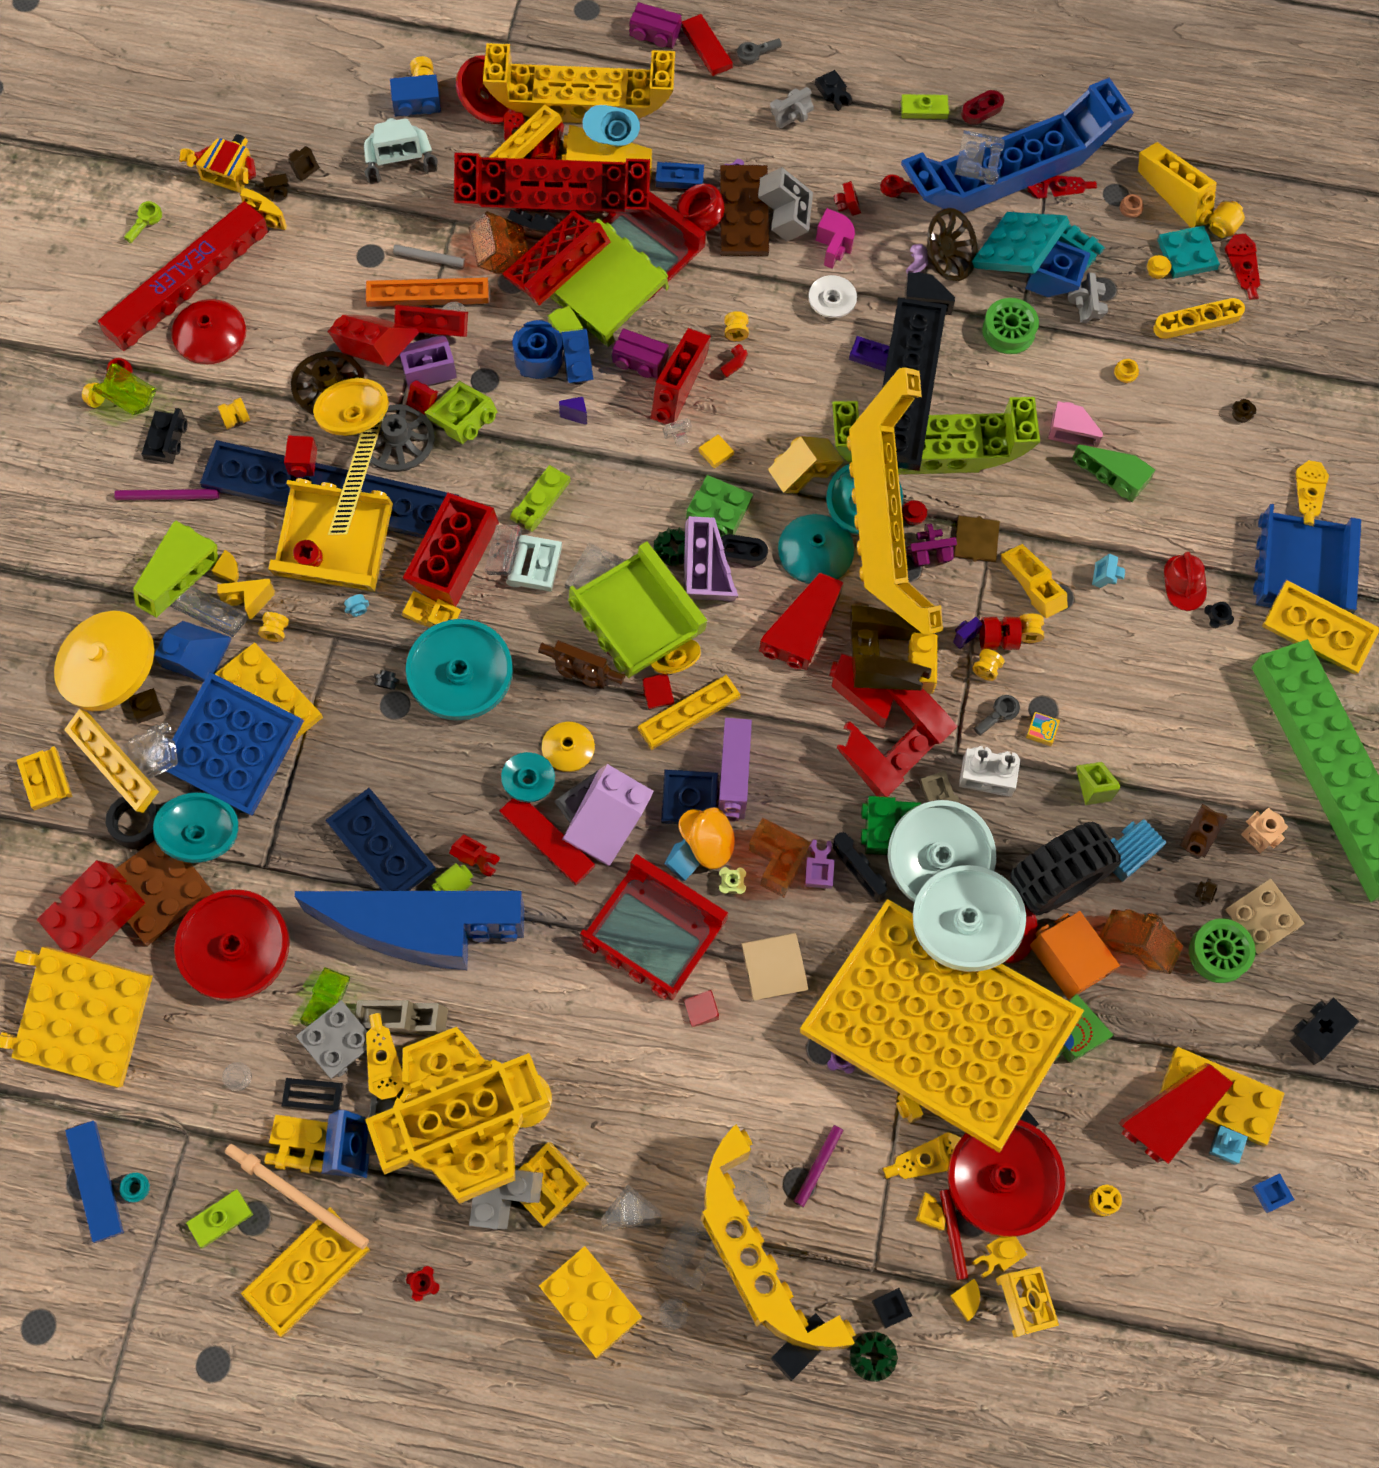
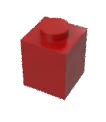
[284,435,317,478]

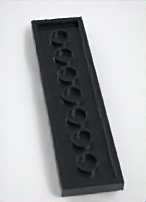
[882,297,947,471]

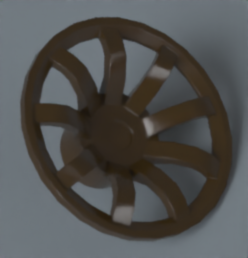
[927,208,978,282]
[291,351,365,415]

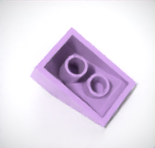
[562,764,654,866]

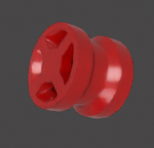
[293,540,323,567]

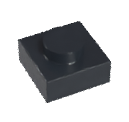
[872,1288,912,1329]

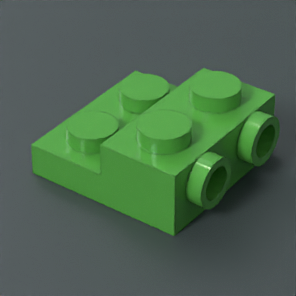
[686,475,753,537]

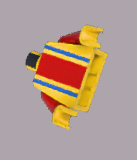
[179,134,256,193]

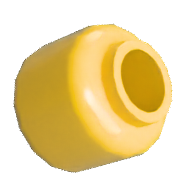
[1208,201,1245,238]

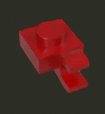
[449,834,501,877]

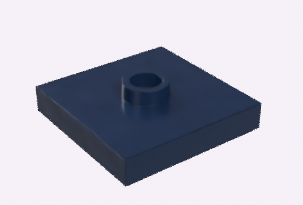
[661,769,718,824]

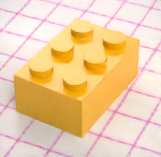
[539,1246,642,1359]

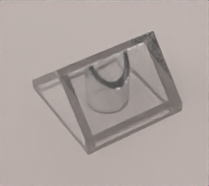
[601,1185,661,1231]

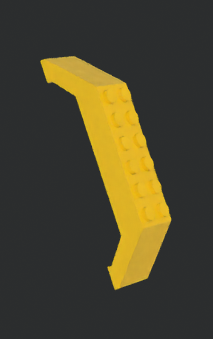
[847,368,943,635]

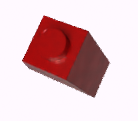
[829,654,893,728]

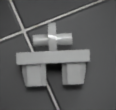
[770,87,814,129]
[1068,272,1108,324]

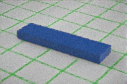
[65,1120,124,1243]

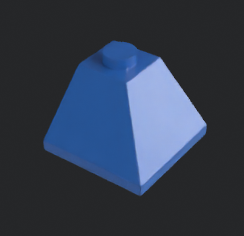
[1025,241,1091,297]
[154,621,232,682]

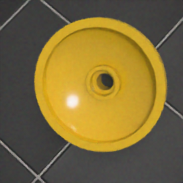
[313,378,389,436]

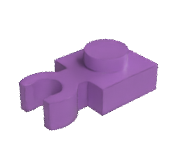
[805,839,834,889]

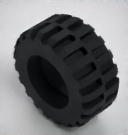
[1010,821,1121,915]

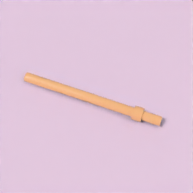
[225,1144,369,1250]

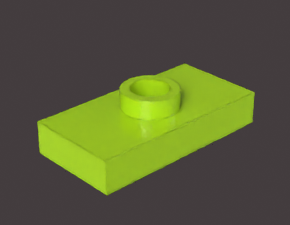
[901,94,949,119]
[186,1189,254,1249]

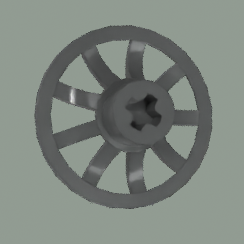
[360,404,435,471]

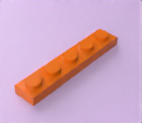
[366,277,489,307]

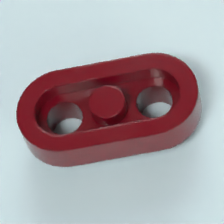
[961,90,1004,125]

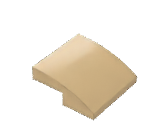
[741,933,808,1000]

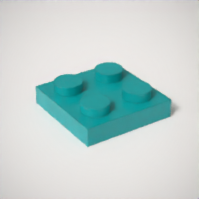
[1157,225,1220,279]

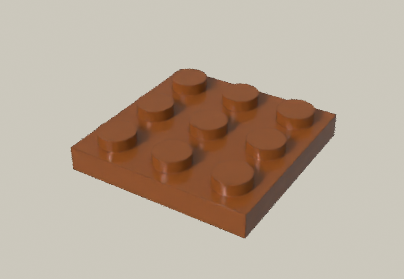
[111,840,214,946]

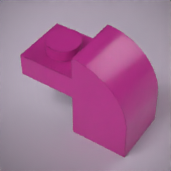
[816,208,855,269]

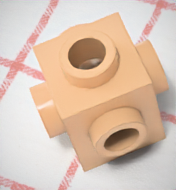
[1241,808,1288,854]

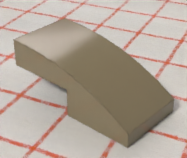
[918,771,960,803]

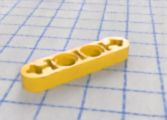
[1153,298,1245,339]

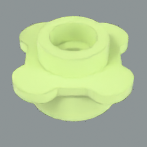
[719,867,746,894]

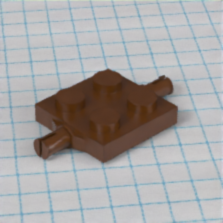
[538,640,625,689]

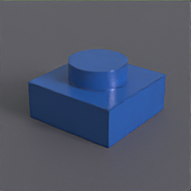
[1252,1173,1295,1213]

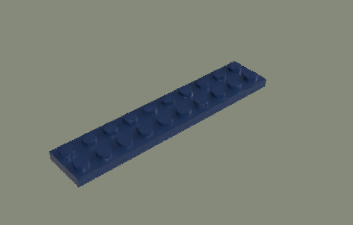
[200,440,459,539]

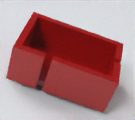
[37,860,146,958]

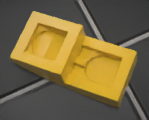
[401,591,461,627]

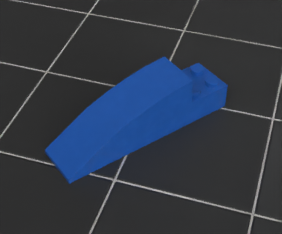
[294,891,525,971]

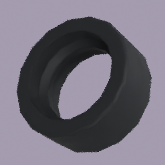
[105,797,159,849]

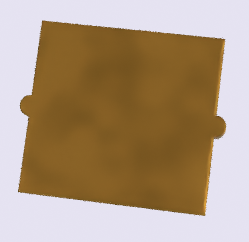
[954,515,1000,562]

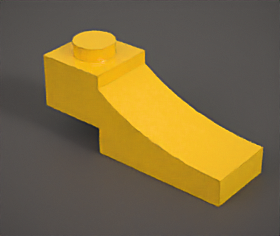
[1001,544,1068,619]

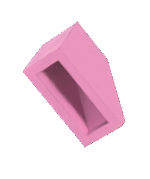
[1048,401,1103,448]

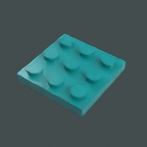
[972,212,1070,274]

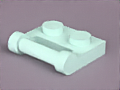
[506,535,562,592]

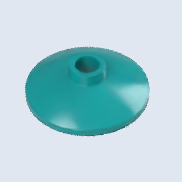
[501,752,555,802]

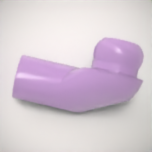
[906,244,928,275]

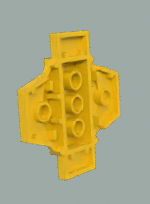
[365,1026,551,1204]

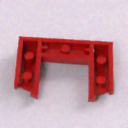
[837,688,958,797]

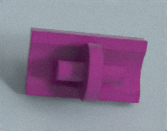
[906,523,957,567]

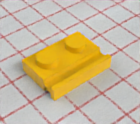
[16,746,73,811]

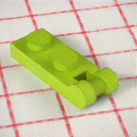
[510,465,571,532]

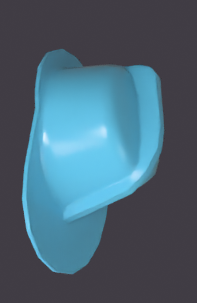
[583,105,640,147]

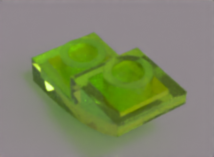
[300,967,350,1026]

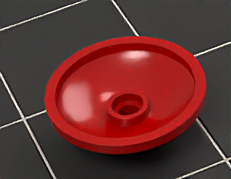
[456,55,507,124]
[172,299,246,365]

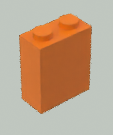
[1030,911,1120,1000]

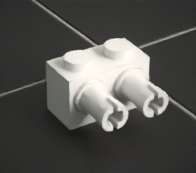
[959,746,1020,797]

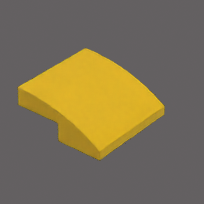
[519,1142,589,1227]

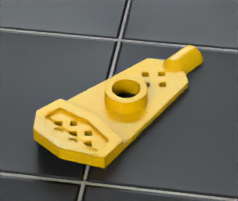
[1295,460,1329,526]
[366,1013,404,1100]
[882,1132,961,1179]

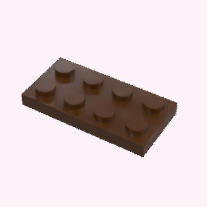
[720,165,769,256]

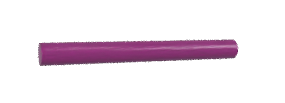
[114,489,219,500]

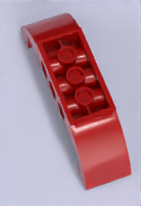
[454,152,650,214]

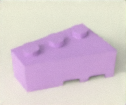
[683,516,738,601]

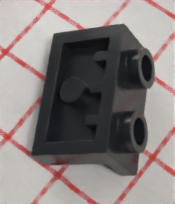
[141,408,188,464]

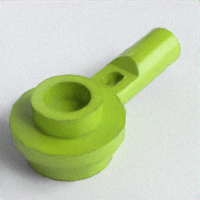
[124,201,162,243]

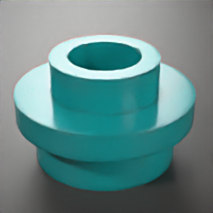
[119,1172,150,1203]

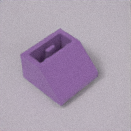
[399,335,457,389]

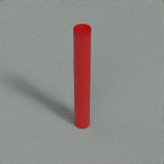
[939,1189,968,1280]

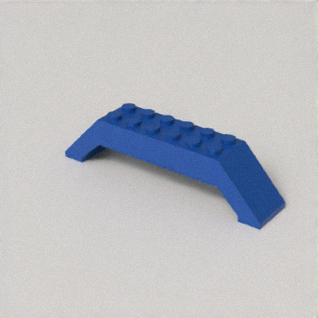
[901,77,1134,213]

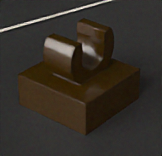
[288,146,320,181]
[262,173,289,201]

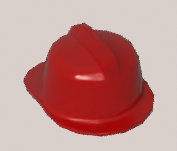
[1164,552,1207,611]

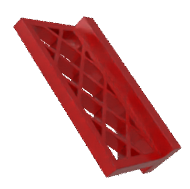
[502,211,611,306]

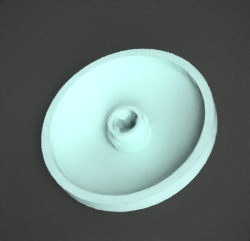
[888,800,996,902]
[913,865,1026,972]

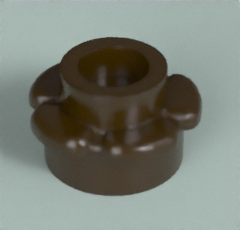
[1232,399,1257,423]
[1195,879,1218,905]

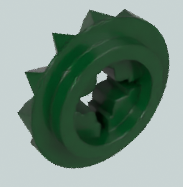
[654,527,685,566]
[850,1331,898,1382]

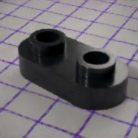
[721,534,768,566]

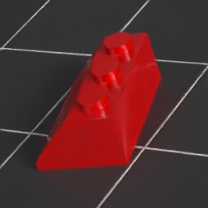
[327,314,419,367]

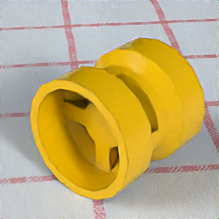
[410,56,434,76]
[217,397,251,430]

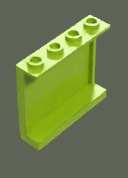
[550,219,669,347]
[568,541,708,679]

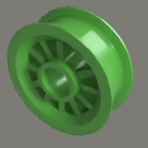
[982,298,1039,354]
[1189,919,1255,983]

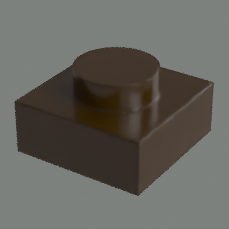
[129,688,164,724]

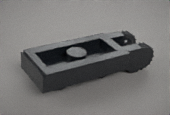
[832,832,888,903]

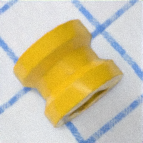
[724,311,749,341]
[258,612,289,642]
[1019,613,1044,643]
[972,649,1005,681]
[1088,1184,1122,1217]

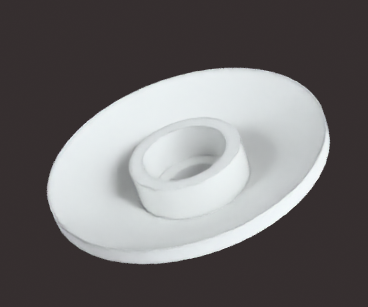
[809,275,857,318]

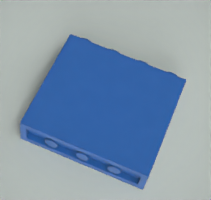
[1253,504,1362,614]

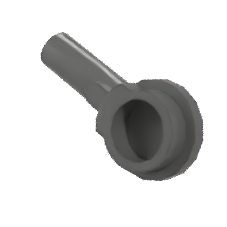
[737,38,782,65]
[974,695,1020,736]

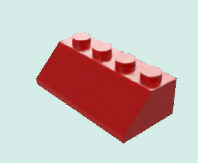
[403,493,499,607]

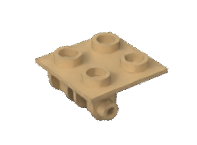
[1225,879,1305,955]

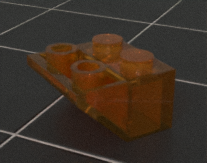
[469,211,529,274]

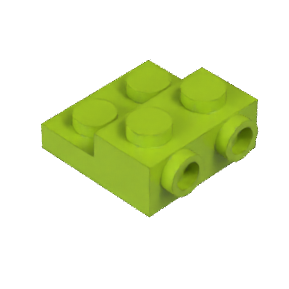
[424,381,498,444]

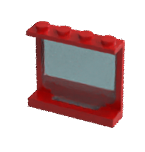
[602,191,706,301]
[580,854,728,1001]

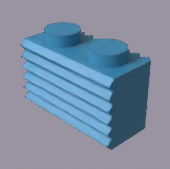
[1111,819,1166,882]

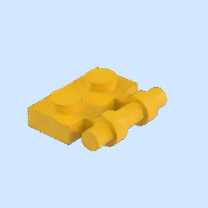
[264,1114,328,1174]

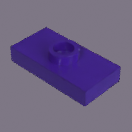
[849,336,889,371]

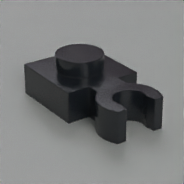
[815,70,852,111]

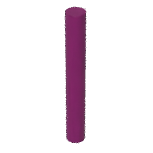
[794,1125,844,1208]

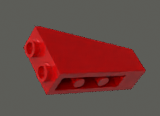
[650,328,711,427]
[759,573,844,671]
[1118,1063,1233,1164]

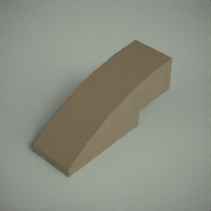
[355,1000,448,1036]

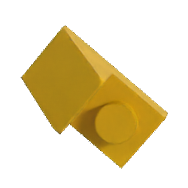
[217,578,275,619]

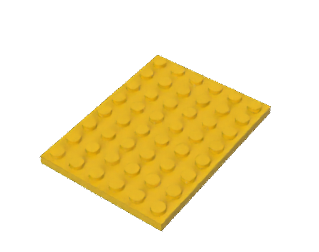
[800,899,1084,1153]

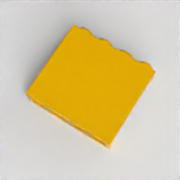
[268,478,393,592]

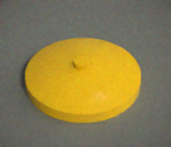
[54,611,154,711]

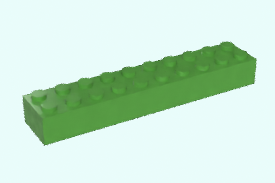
[1252,639,1379,903]

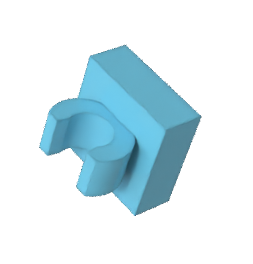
[1092,554,1125,588]
[1209,1125,1248,1165]

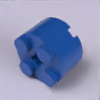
[512,320,564,379]

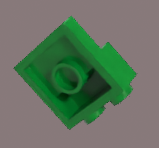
[861,796,921,855]

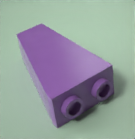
[718,718,752,822]

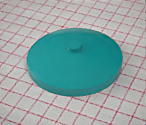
[406,619,513,721]

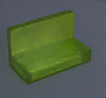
[92,363,157,415]

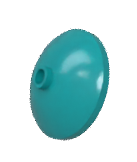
[826,464,903,535]
[778,514,854,584]
[153,793,238,863]

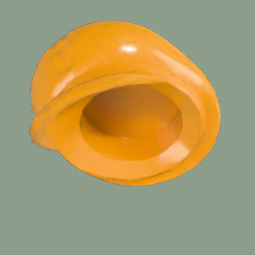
[678,807,735,869]

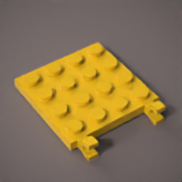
[0,946,153,1088]

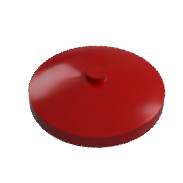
[174,889,290,1001]
[947,1120,1065,1237]

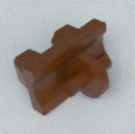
[1180,804,1227,858]

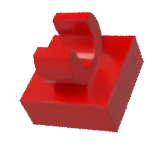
[833,181,861,216]
[406,380,438,415]

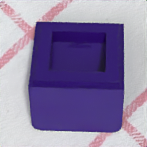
[559,397,587,425]

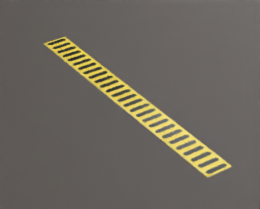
[328,417,384,535]

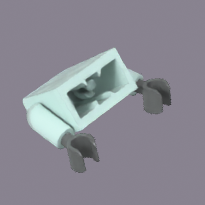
[364,118,438,183]

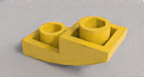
[240,188,287,230]

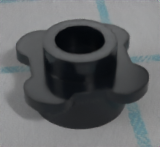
[1204,601,1234,628]

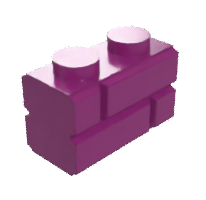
[629,2,682,49]
[612,328,669,379]

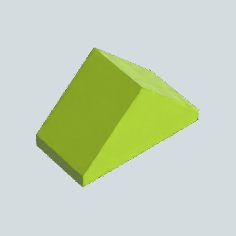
[1076,762,1120,805]

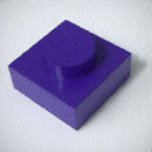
[953,617,983,649]

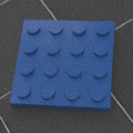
[157,672,304,816]

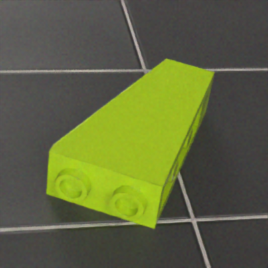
[133,520,218,618]

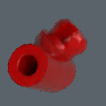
[720,344,748,378]

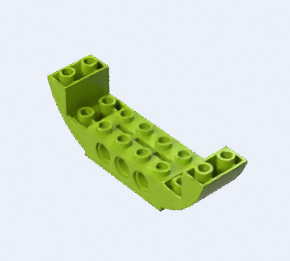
[832,397,1040,475]

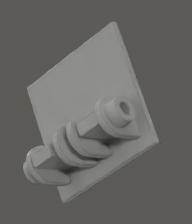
[296,1000,375,1079]

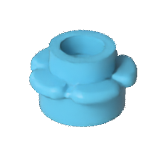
[344,594,369,617]

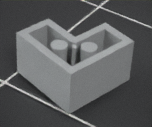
[758,167,813,242]
[469,1169,543,1229]

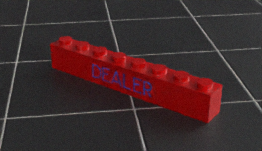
[98,201,268,351]

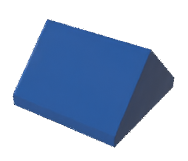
[322,1110,369,1178]

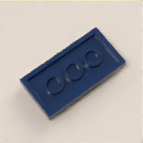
[325,788,436,891]

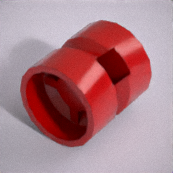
[979,617,1022,650]

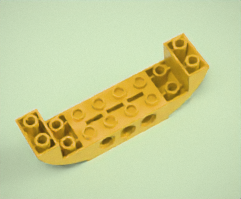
[483,43,675,123]
[701,1124,856,1351]

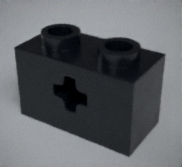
[1289,997,1359,1065]

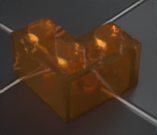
[748,817,811,898]
[1099,909,1184,974]

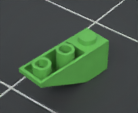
[1072,444,1156,502]

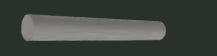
[393,244,466,268]

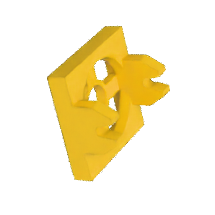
[996,1266,1059,1338]

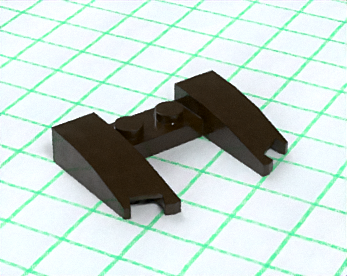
[850,605,931,691]

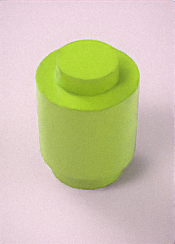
[432,863,474,891]

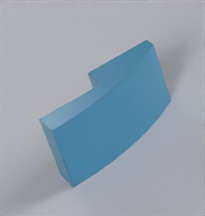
[664,839,700,881]

